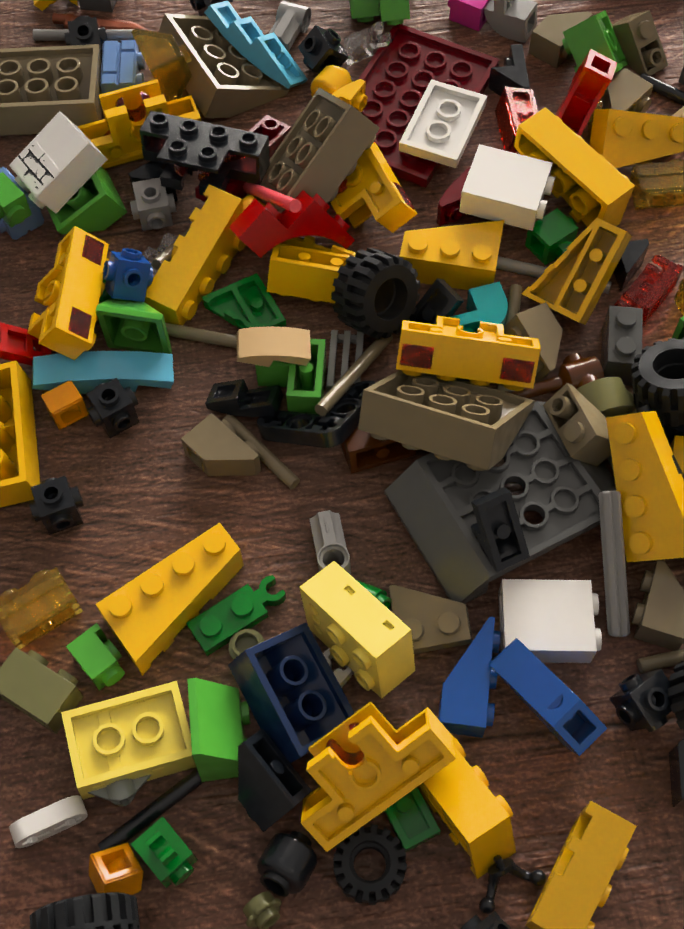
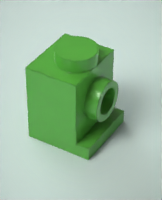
[0,172,32,228]
[66,623,125,691]

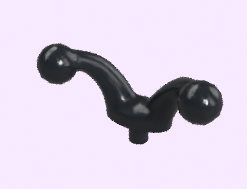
[479,855,546,914]

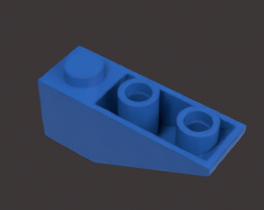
[438,617,501,738]
[489,638,607,756]

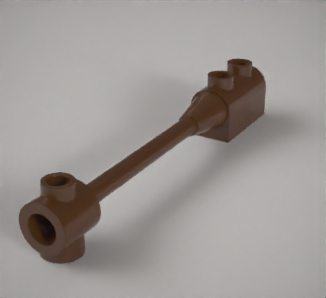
[340,353,604,474]

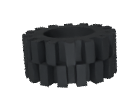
[333,824,407,905]

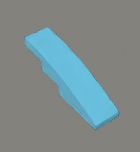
[204,0,308,89]
[32,351,174,394]

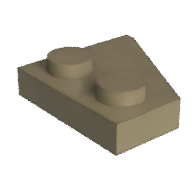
[389,585,473,654]

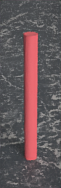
[243,182,301,213]

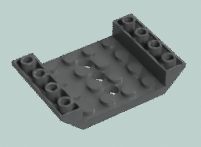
[384,401,616,604]

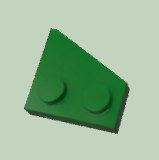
[202,273,286,329]

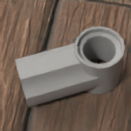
[269,0,311,52]
[309,510,351,575]

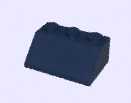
[228,623,355,764]

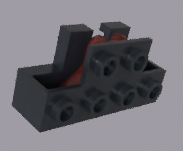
[139,111,270,196]

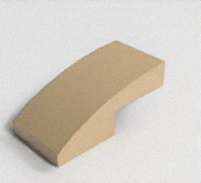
[237,326,311,367]

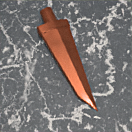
[52,11,149,31]

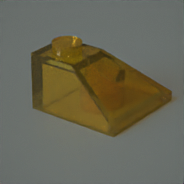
[131,29,192,102]

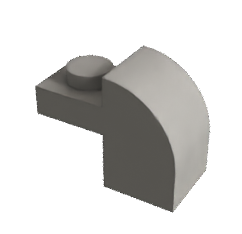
[484,0,537,43]

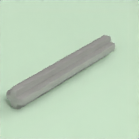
[598,490,630,637]

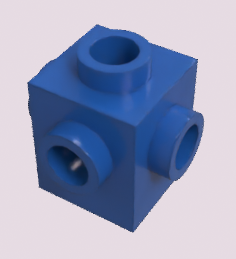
[103,248,153,302]

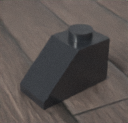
[238,728,312,832]

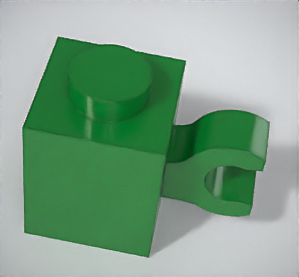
[525,208,578,266]
[131,816,198,888]

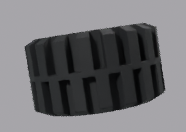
[331,248,420,339]
[631,338,684,427]
[30,892,140,929]

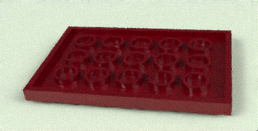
[358,24,500,188]

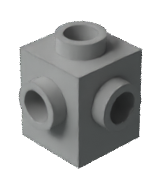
[130,177,177,231]

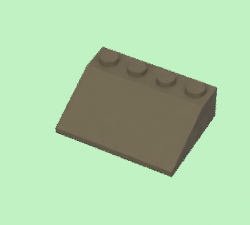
[155,13,289,119]
[0,44,102,136]
[260,88,380,213]
[358,370,535,471]

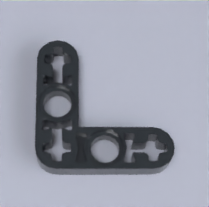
[257,381,375,448]

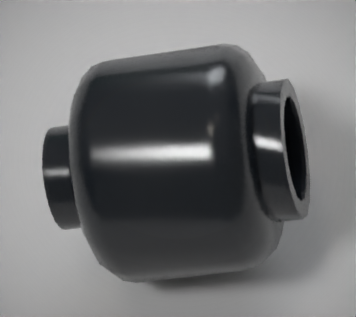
[257,831,317,897]

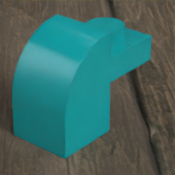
[451,282,508,333]

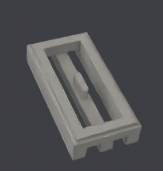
[326,330,364,392]

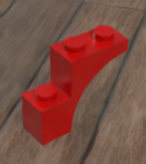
[555,49,617,136]
[229,190,355,258]

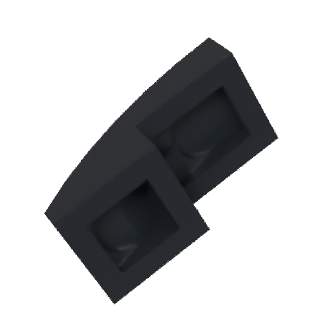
[205,379,283,417]

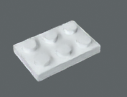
[399,79,487,168]

